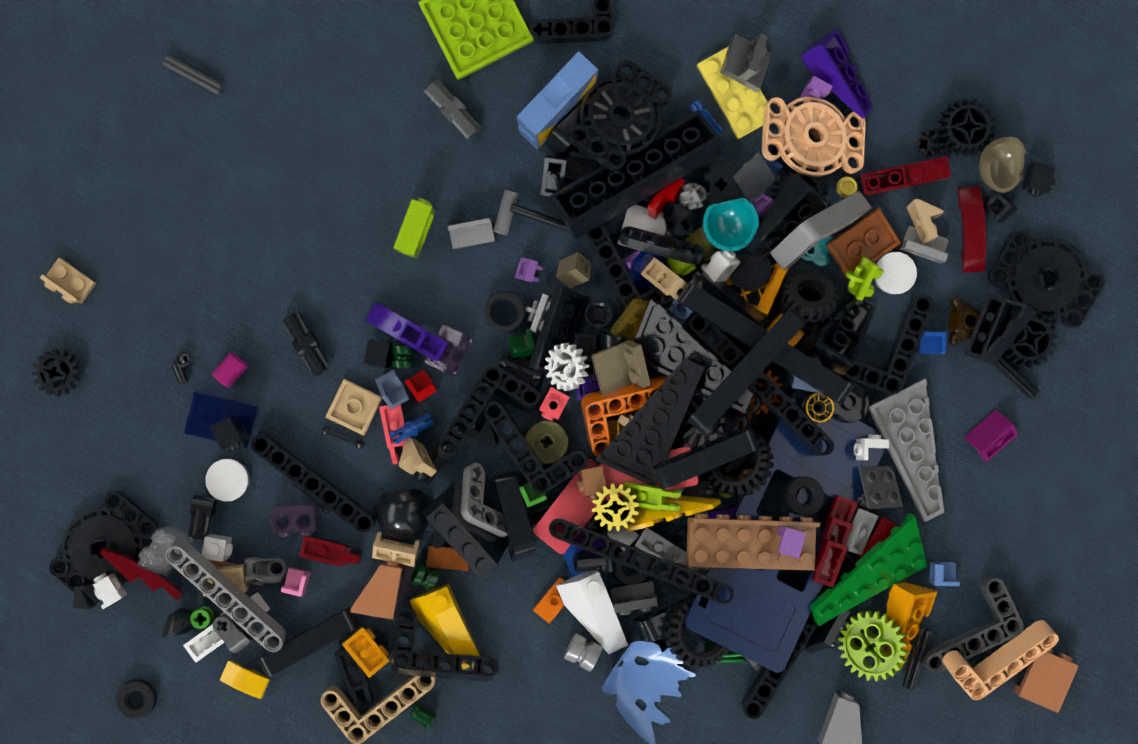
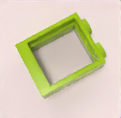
[393,198,436,259]

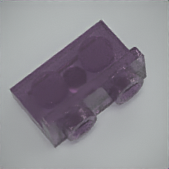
[425,324,472,376]

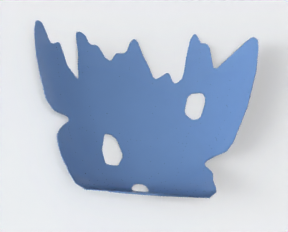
[603,641,696,744]

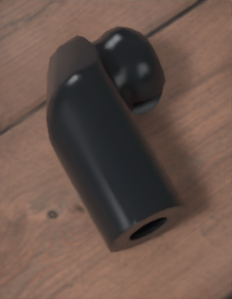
[172,353,191,385]

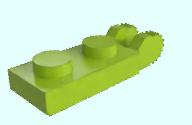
[623,481,681,511]

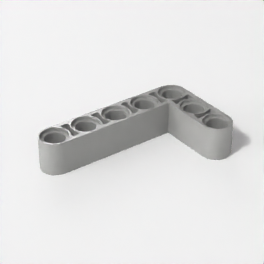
[770,191,873,271]

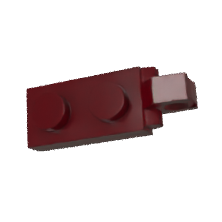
[299,535,361,567]

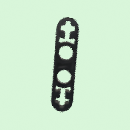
[619,226,704,264]

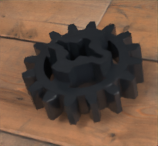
[32,349,82,396]

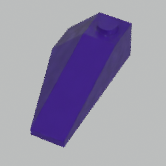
[801,28,873,119]

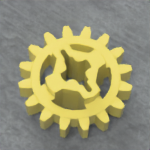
[592,483,639,531]

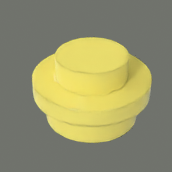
[836,177,858,198]

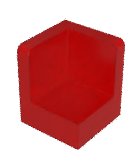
[405,370,438,402]

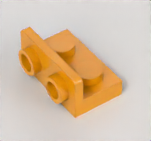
[342,627,390,678]

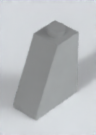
[818,692,862,744]

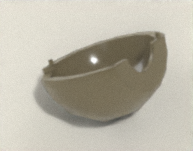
[978,137,1026,193]

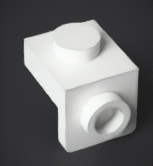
[854,435,889,460]

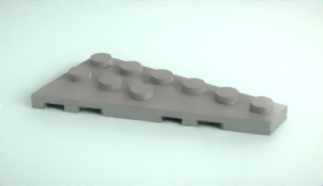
[868,378,944,522]

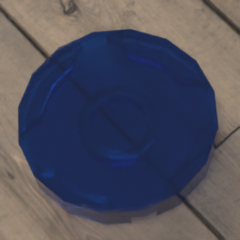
[630,251,669,289]

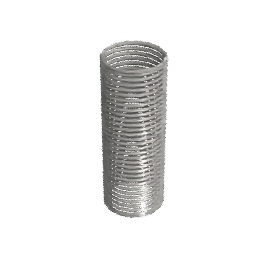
[493,190,519,236]

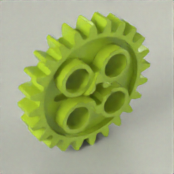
[838,610,909,682]

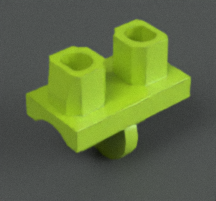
[845,256,884,301]

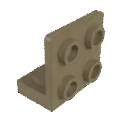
[592,340,651,395]

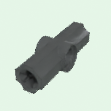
[424,79,481,140]

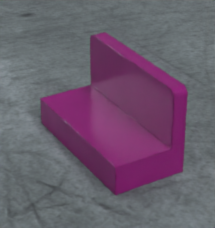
[965,410,1018,463]

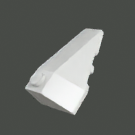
[556,570,628,654]

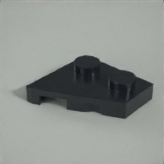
[805,611,850,654]

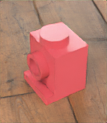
[539,387,570,421]

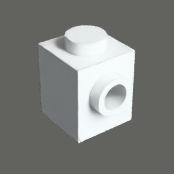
[202,534,233,562]

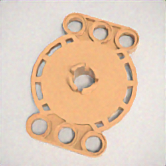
[762,97,866,177]

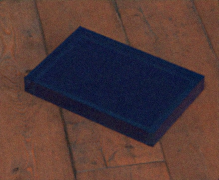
[184,392,258,448]

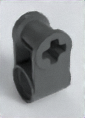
[244,557,287,584]
[213,611,254,653]

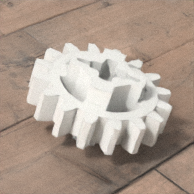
[544,343,589,391]

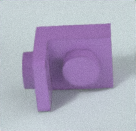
[799,76,833,103]

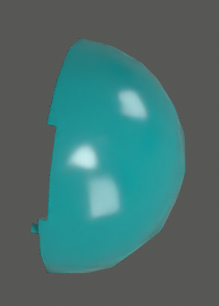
[703,198,759,251]

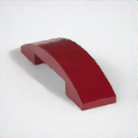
[957,187,986,273]

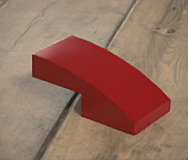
[648,178,684,220]

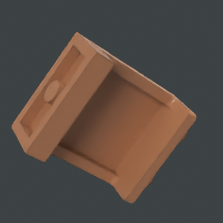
[1012,649,1079,713]

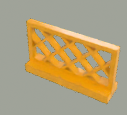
[726,220,789,317]

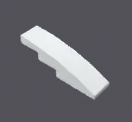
[183,592,270,662]

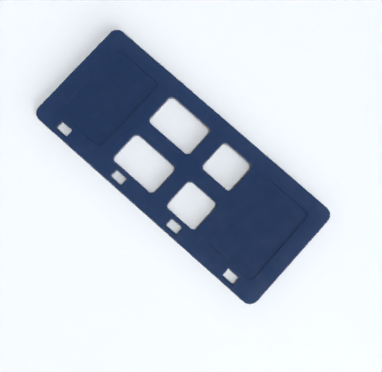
[685,390,885,672]

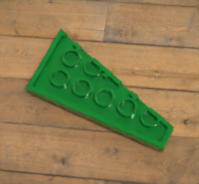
[810,513,927,626]

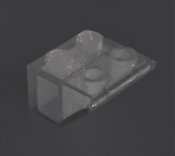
[137,524,194,576]

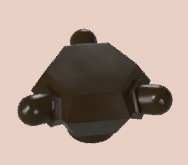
[948,297,981,345]

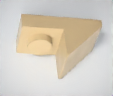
[906,199,944,245]
[399,437,437,477]

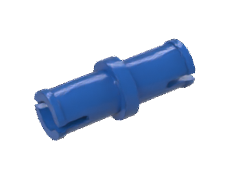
[390,414,434,444]

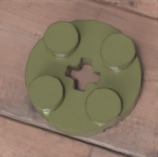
[526,421,568,464]

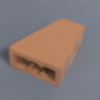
[350,561,404,620]

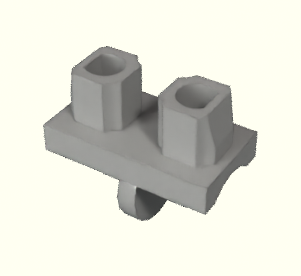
[525,294,552,334]

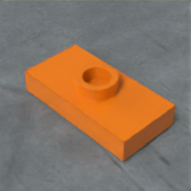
[533,577,565,624]

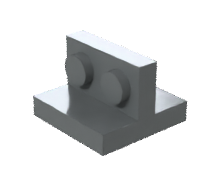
[720,33,772,92]

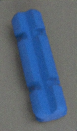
[689,100,723,135]

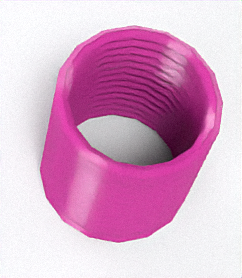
[212,353,248,388]

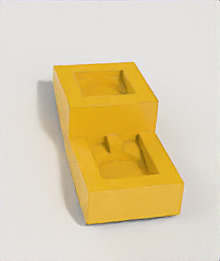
[220,660,270,699]

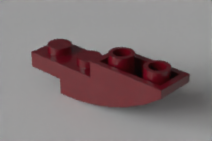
[861,156,951,196]

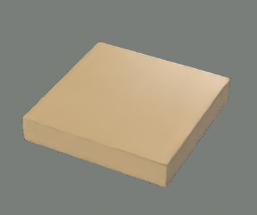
[326,379,383,436]

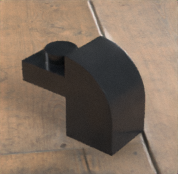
[575,333,597,379]

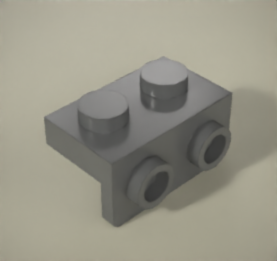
[611,581,658,615]

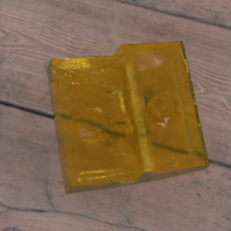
[610,299,649,342]

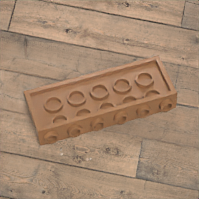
[686,514,820,570]

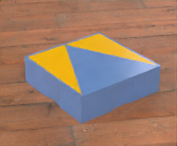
[517,51,598,150]

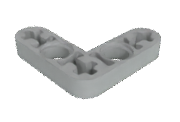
[460,463,507,537]

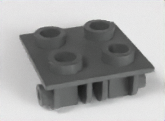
[858,466,903,509]

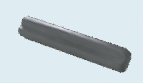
[162,55,223,94]

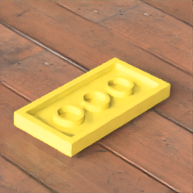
[697,46,773,140]

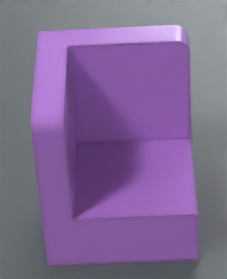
[776,526,806,559]

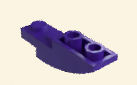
[365,302,449,362]

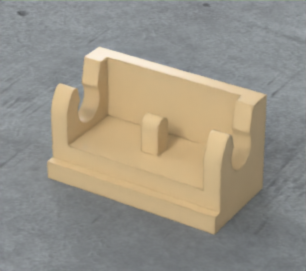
[641,257,687,300]
[372,532,420,567]

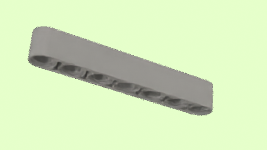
[165,539,286,652]

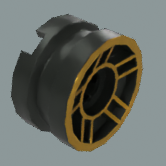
[800,393,834,423]

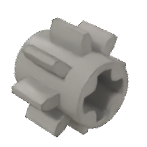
[679,182,706,210]

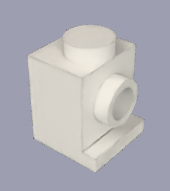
[701,250,740,282]
[93,572,127,609]

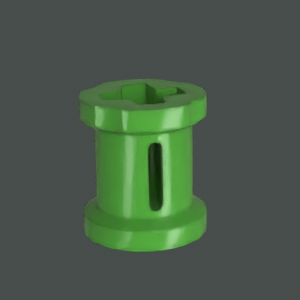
[191,606,215,629]

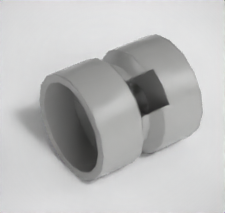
[563,633,603,672]

